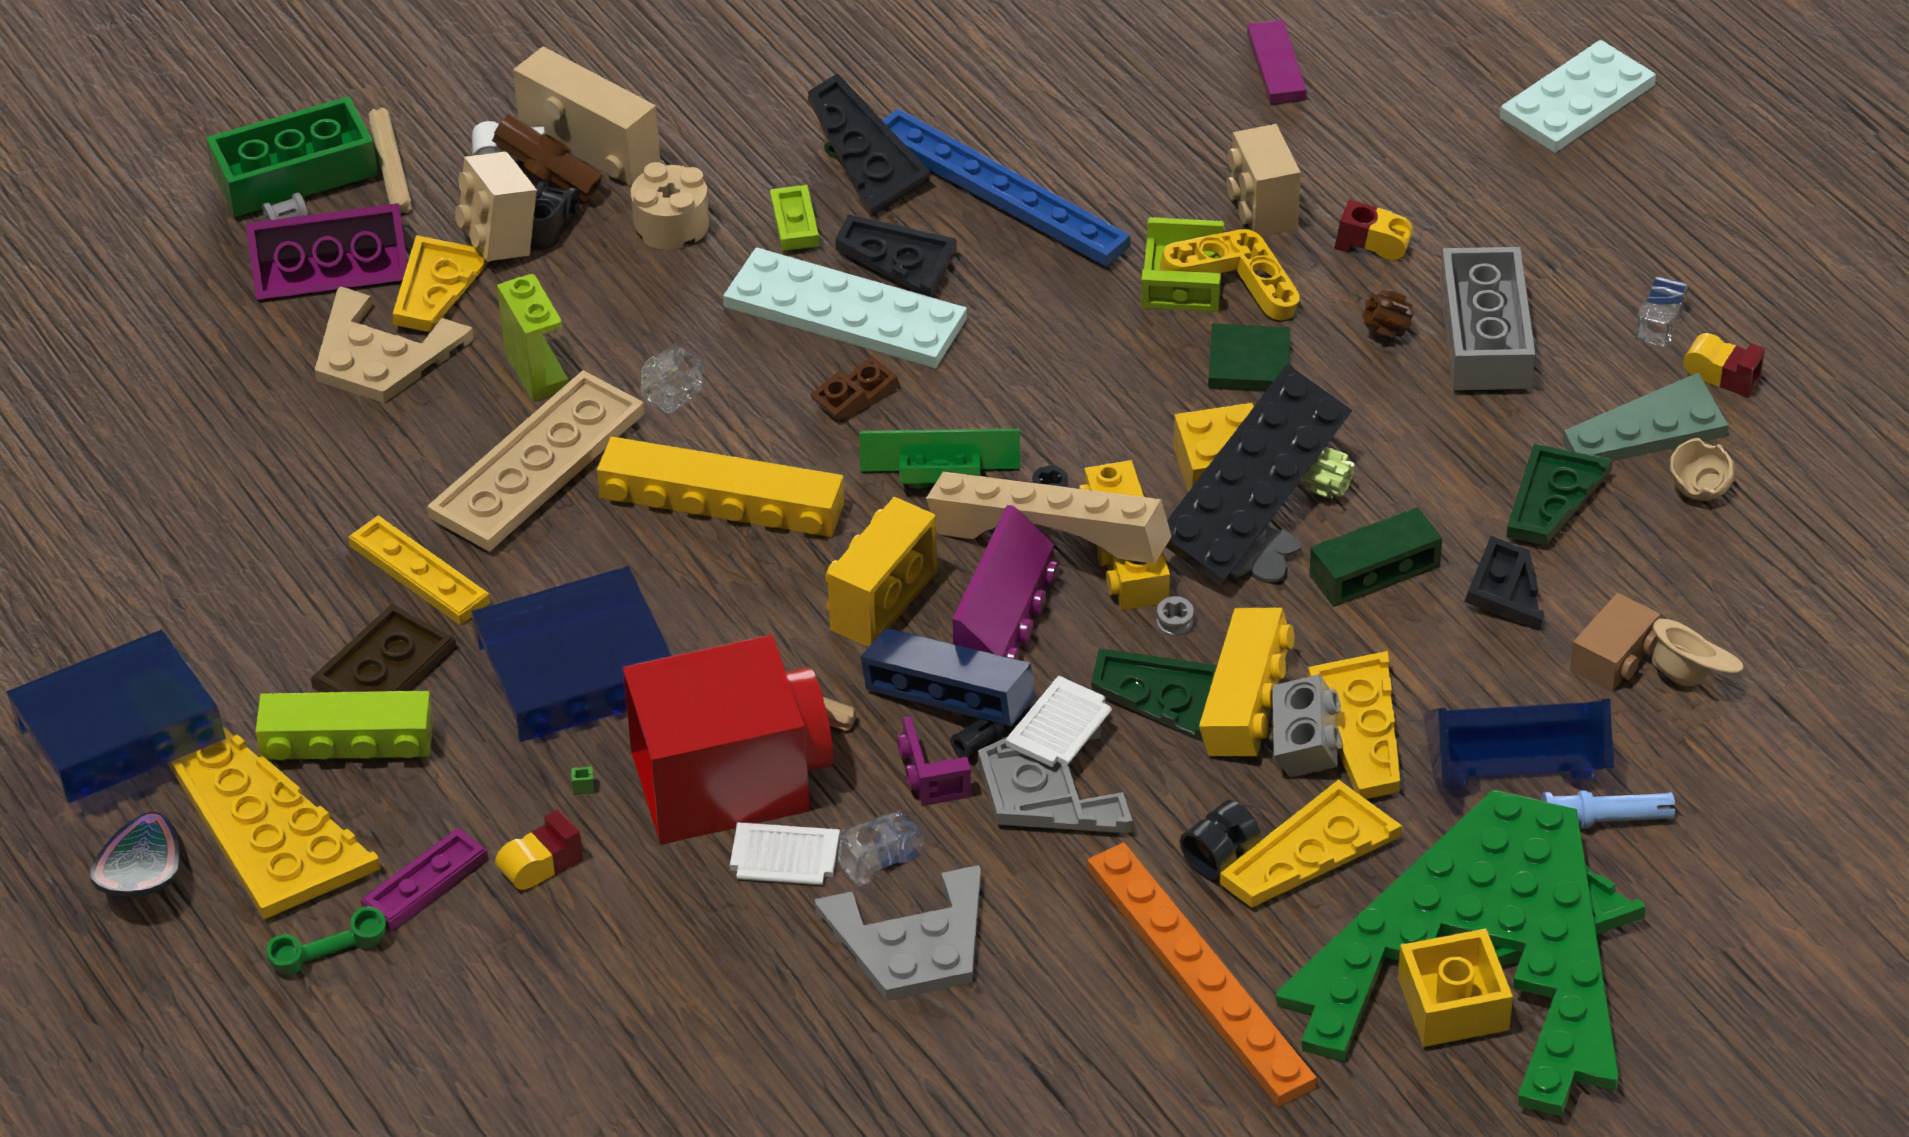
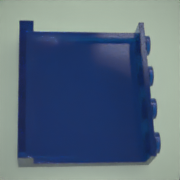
[471,566,671,742]
[6,629,226,804]

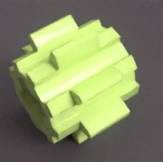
[1303,447,1355,499]

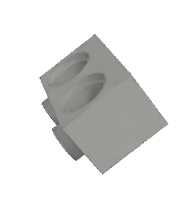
[1272,674,1342,778]

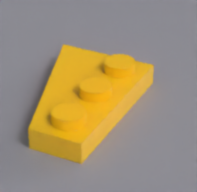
[392,235,490,332]

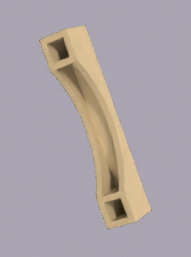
[926,472,1171,564]

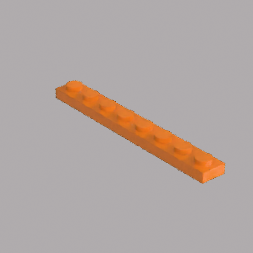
[1087,842,1317,1107]

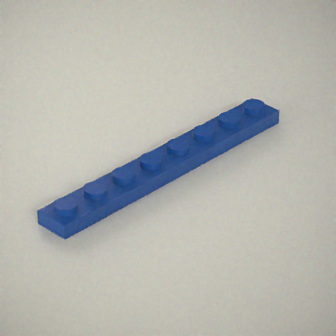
[882,109,1131,267]

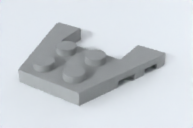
[978,724,1133,833]
[814,865,981,1001]

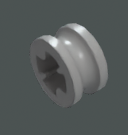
[1156,596,1194,636]

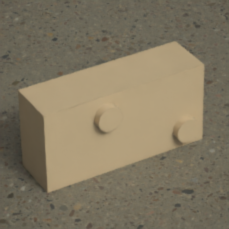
[513,46,660,186]

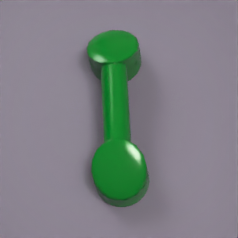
[266,906,386,975]

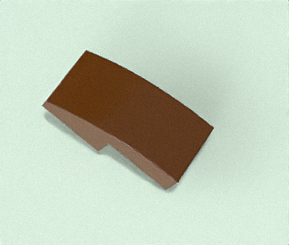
[810,356,900,420]

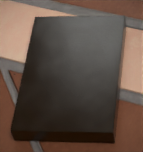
[311,603,457,693]

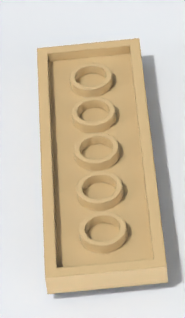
[427,370,645,552]

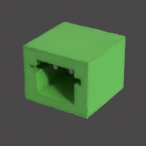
[571,766,595,795]

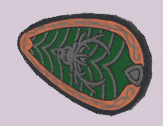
[90,812,180,897]

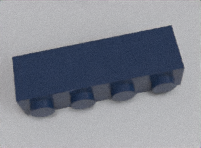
[860,628,1036,726]

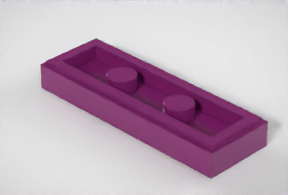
[1247,20,1307,104]
[361,828,488,932]

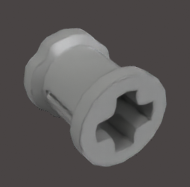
[262,193,309,221]

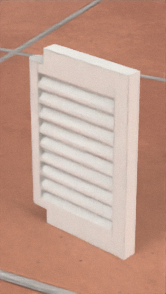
[1005,675,1112,767]
[730,822,840,885]

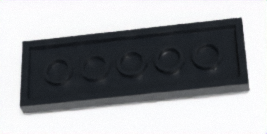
[1165,364,1353,587]

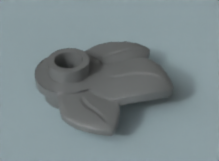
[1230,526,1301,582]

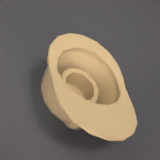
[1652,619,1743,686]

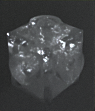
[640,343,703,414]

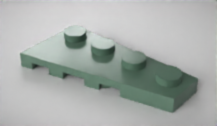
[1563,372,1728,461]

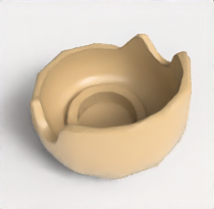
[1670,438,1734,501]

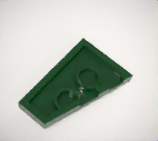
[1506,443,1613,546]
[1091,648,1217,742]

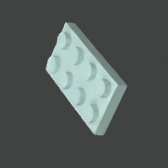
[1500,40,1656,153]

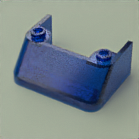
[1424,698,1615,787]

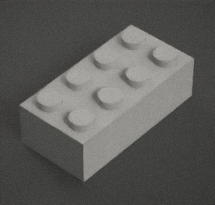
[1440,247,1535,390]

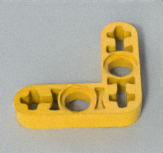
[1160,229,1300,320]

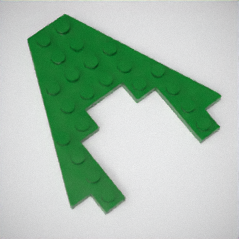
[1276,790,1618,1117]

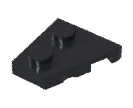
[1464,536,1544,631]

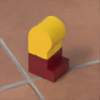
[1334,199,1413,260]
[1683,333,1765,398]
[495,809,583,890]

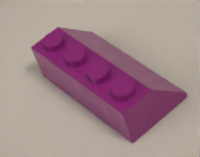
[245,203,407,300]
[952,505,1059,660]

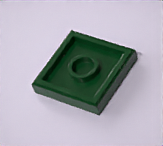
[1208,323,1290,390]

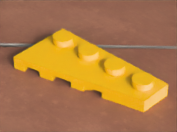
[1307,651,1400,799]
[1220,780,1402,908]

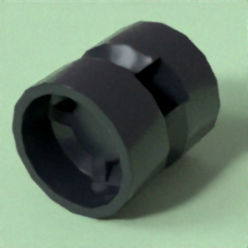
[1179,800,1262,880]

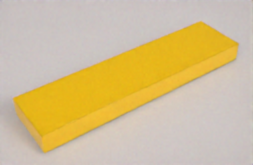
[348,515,490,626]

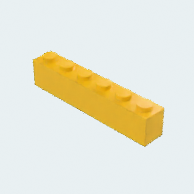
[597,436,845,537]

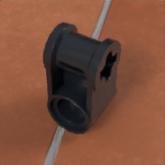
[530,181,580,250]

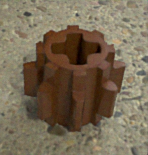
[1362,290,1414,339]

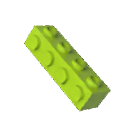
[256,691,433,760]

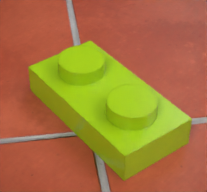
[770,185,819,251]

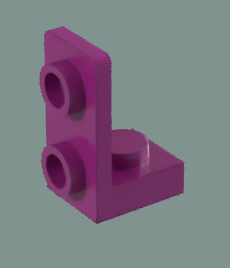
[896,716,971,806]

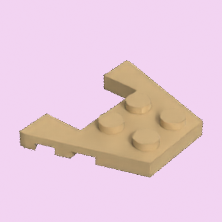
[315,286,474,403]

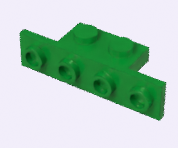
[859,428,1020,488]

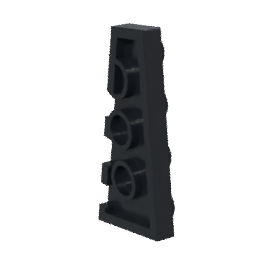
[808,73,931,217]

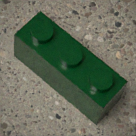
[1309,507,1443,607]

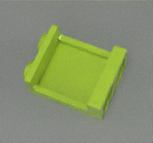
[1141,217,1224,312]
[497,274,569,402]

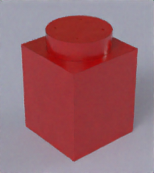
[622,634,833,845]

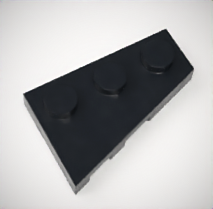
[835,214,957,298]

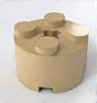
[631,162,709,250]

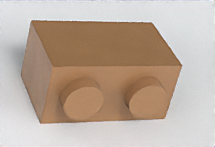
[1570,592,1660,692]

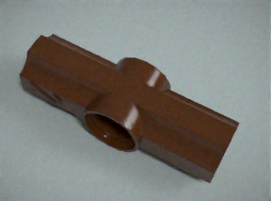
[492,114,604,202]

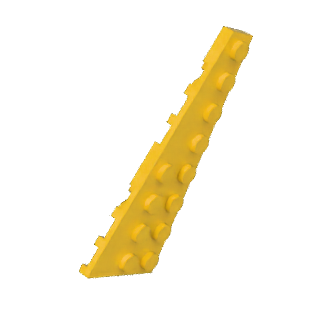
[124,670,380,919]

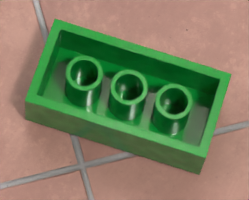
[206,96,378,217]

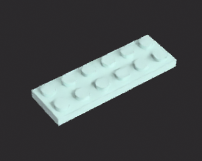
[723,247,967,368]

